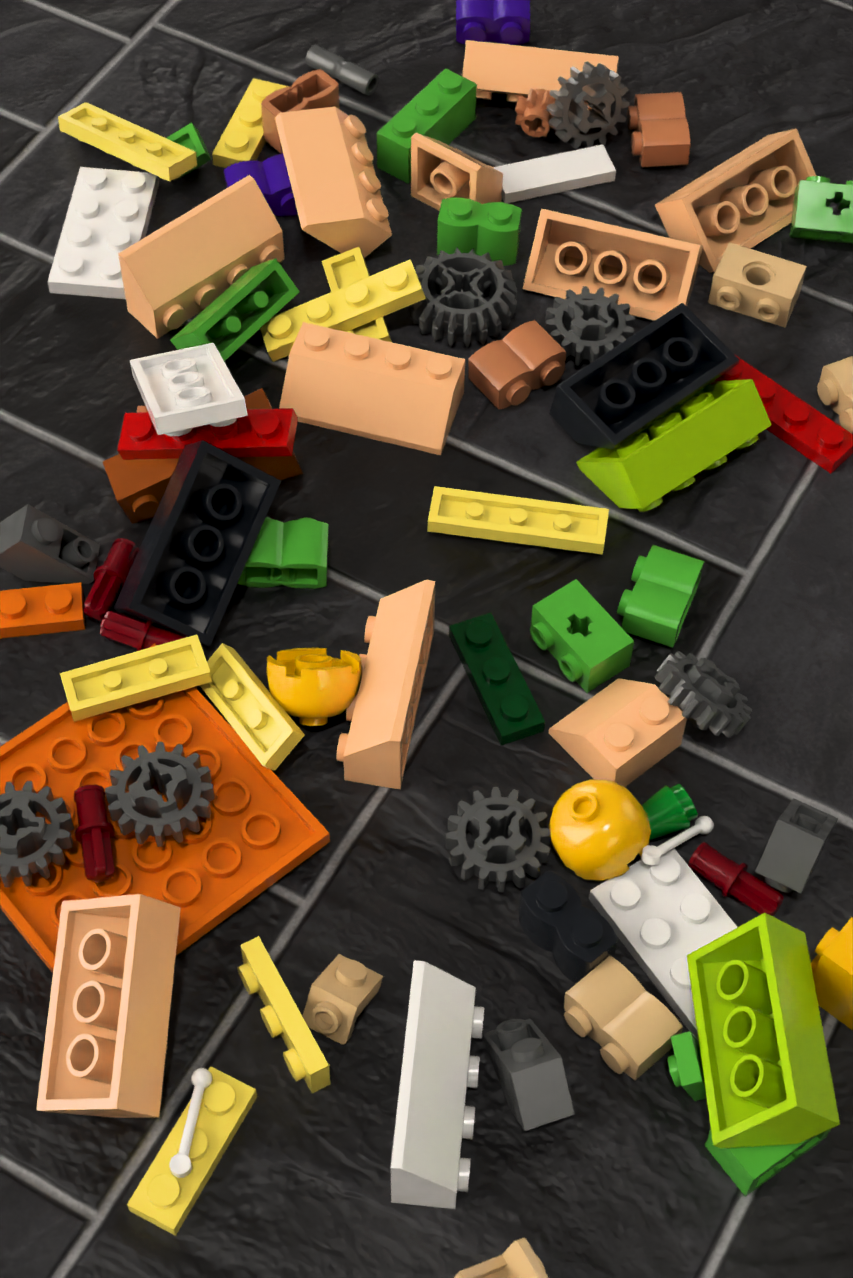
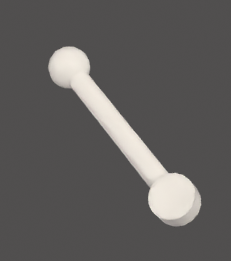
[641,816,714,865]
[169,1068,212,1178]

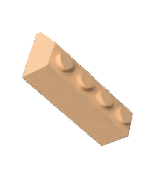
[462,40,619,111]
[275,106,392,258]
[655,128,816,273]
[118,175,285,339]
[523,209,703,321]
[279,322,465,455]
[336,580,435,790]
[36,894,181,1118]

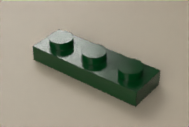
[449,612,545,746]

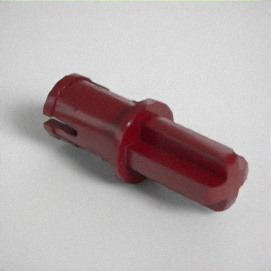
[83,538,139,621]
[100,611,186,651]
[73,785,115,883]
[688,841,784,916]

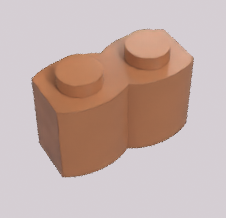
[261,69,340,154]
[627,92,690,167]
[468,321,566,409]

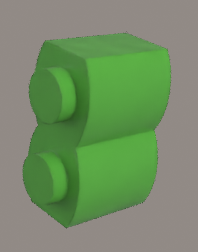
[437,197,522,266]
[238,517,329,589]
[617,545,705,648]

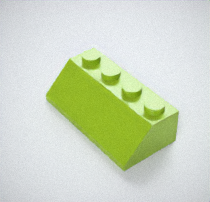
[576,379,772,512]
[687,913,840,1148]

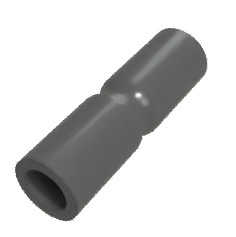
[306,44,379,96]

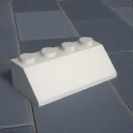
[391,960,484,1209]

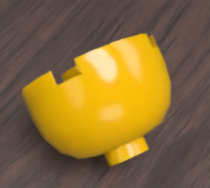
[267,648,361,726]
[549,779,651,881]

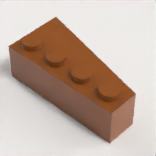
[102,388,303,524]

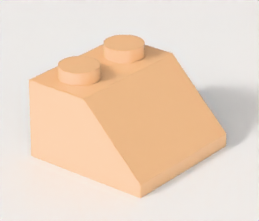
[411,133,503,211]
[549,678,687,787]

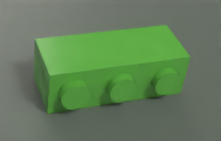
[377,68,477,184]
[170,258,300,361]

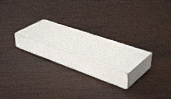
[493,144,616,203]

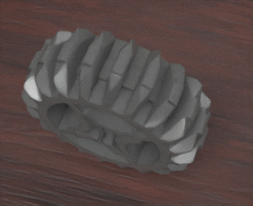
[408,248,517,348]

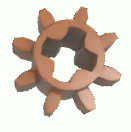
[515,88,556,137]

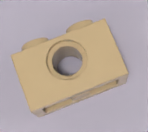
[708,242,807,327]

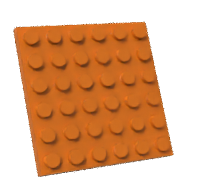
[0,644,330,973]

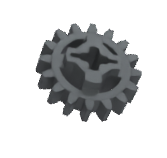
[546,62,630,149]
[545,286,635,366]
[655,651,752,738]
[105,742,215,847]
[0,781,74,888]
[445,787,551,892]

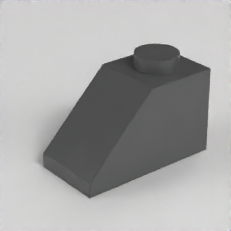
[755,798,838,893]

